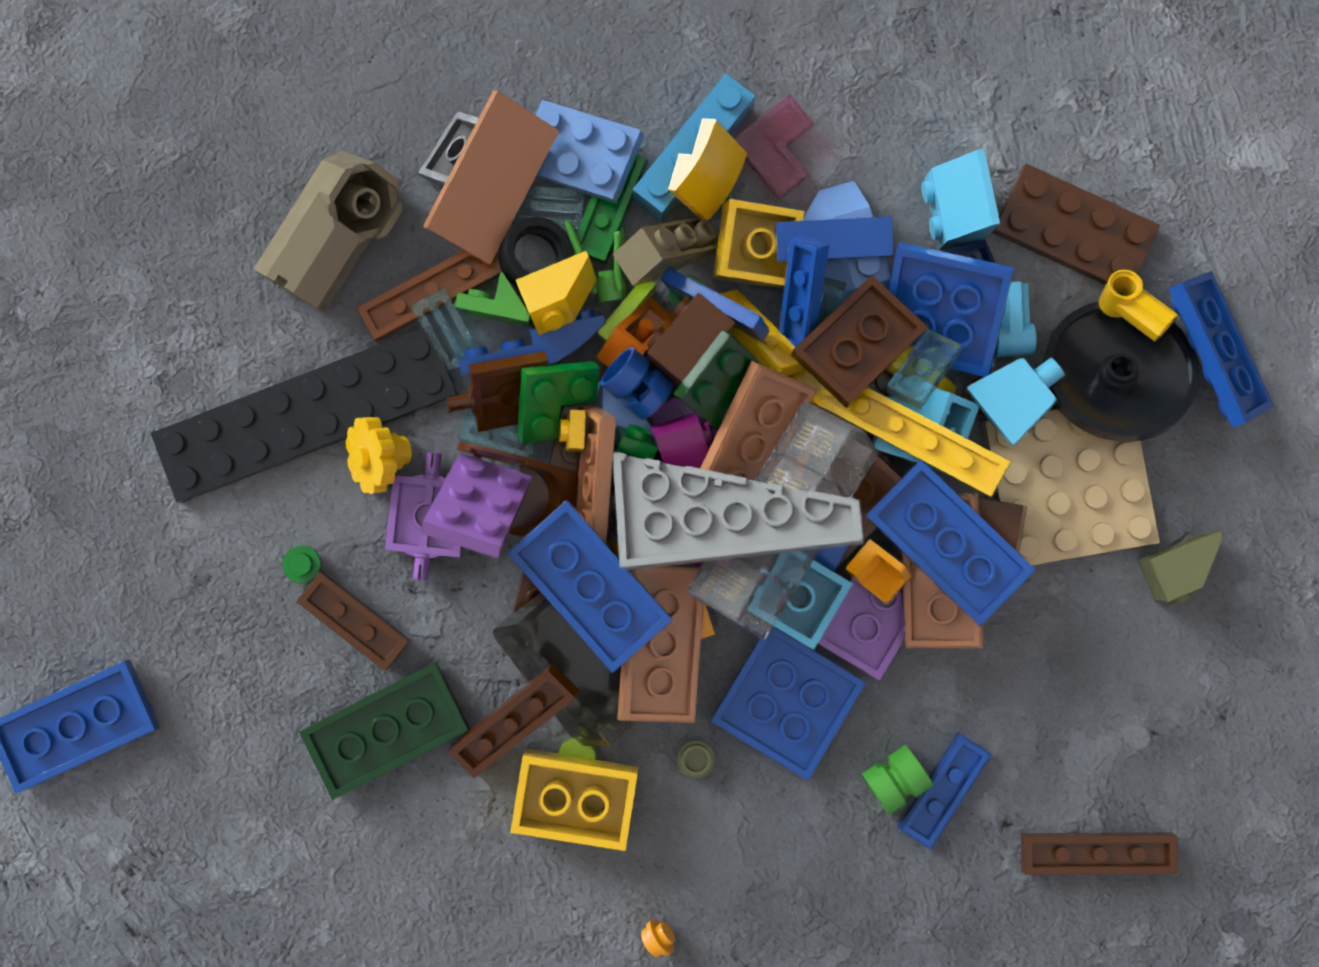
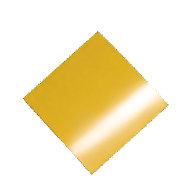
[668,119,747,221]

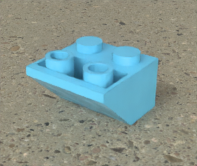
[870,376,980,476]

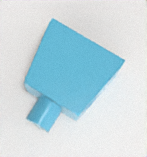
[967,358,1065,448]

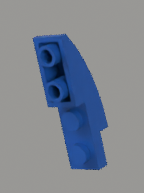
[458,309,605,375]

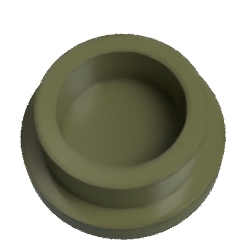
[677,740,715,778]

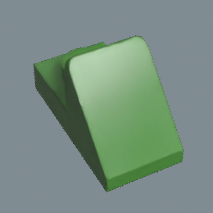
[455,271,533,328]

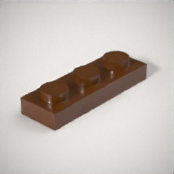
[296,572,411,671]

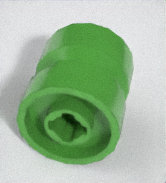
[861,744,934,816]

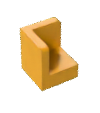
[845,539,911,604]

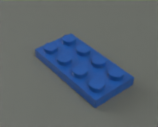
[1169,271,1274,428]
[865,460,1036,626]
[507,500,672,673]
[0,660,160,794]

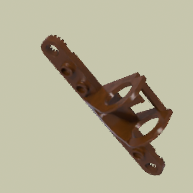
[456,361,606,654]

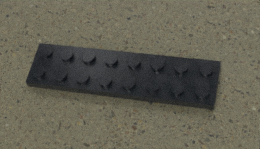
[151,325,458,503]

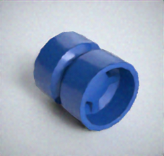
[600,347,673,420]

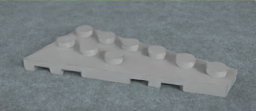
[613,451,864,570]

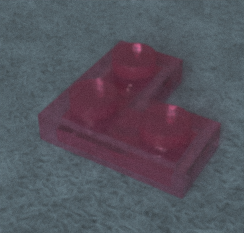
[734,94,813,200]

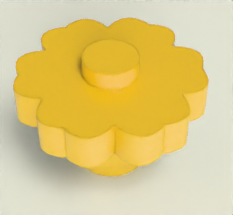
[346,416,412,494]

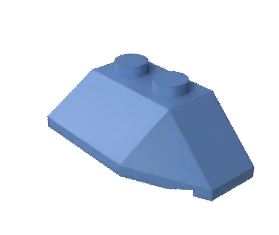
[803,181,891,314]

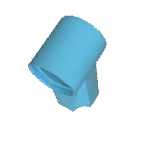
[995,282,1036,357]

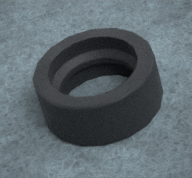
[498,217,574,289]

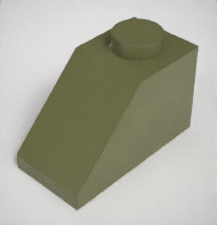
[1137,531,1223,606]

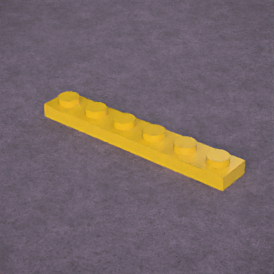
[792,369,1011,497]

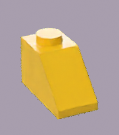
[516,251,597,336]

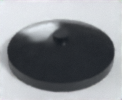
[1043,301,1200,442]

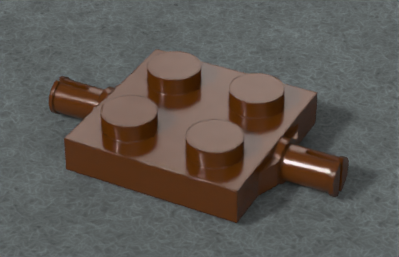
[446,351,549,432]

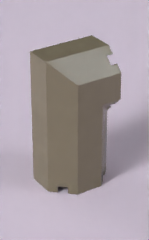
[254,150,402,314]

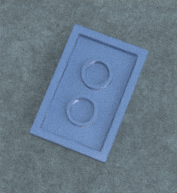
[535,100,644,204]

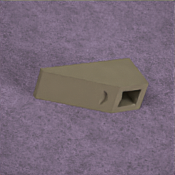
[613,217,718,286]

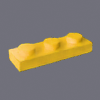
[721,289,804,376]

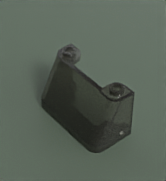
[493,592,636,746]

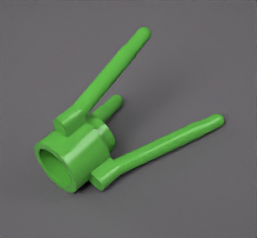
[564,220,627,302]

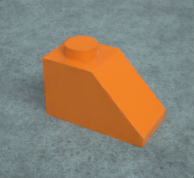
[596,297,674,367]

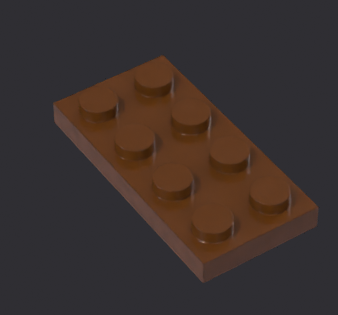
[992,163,1160,285]

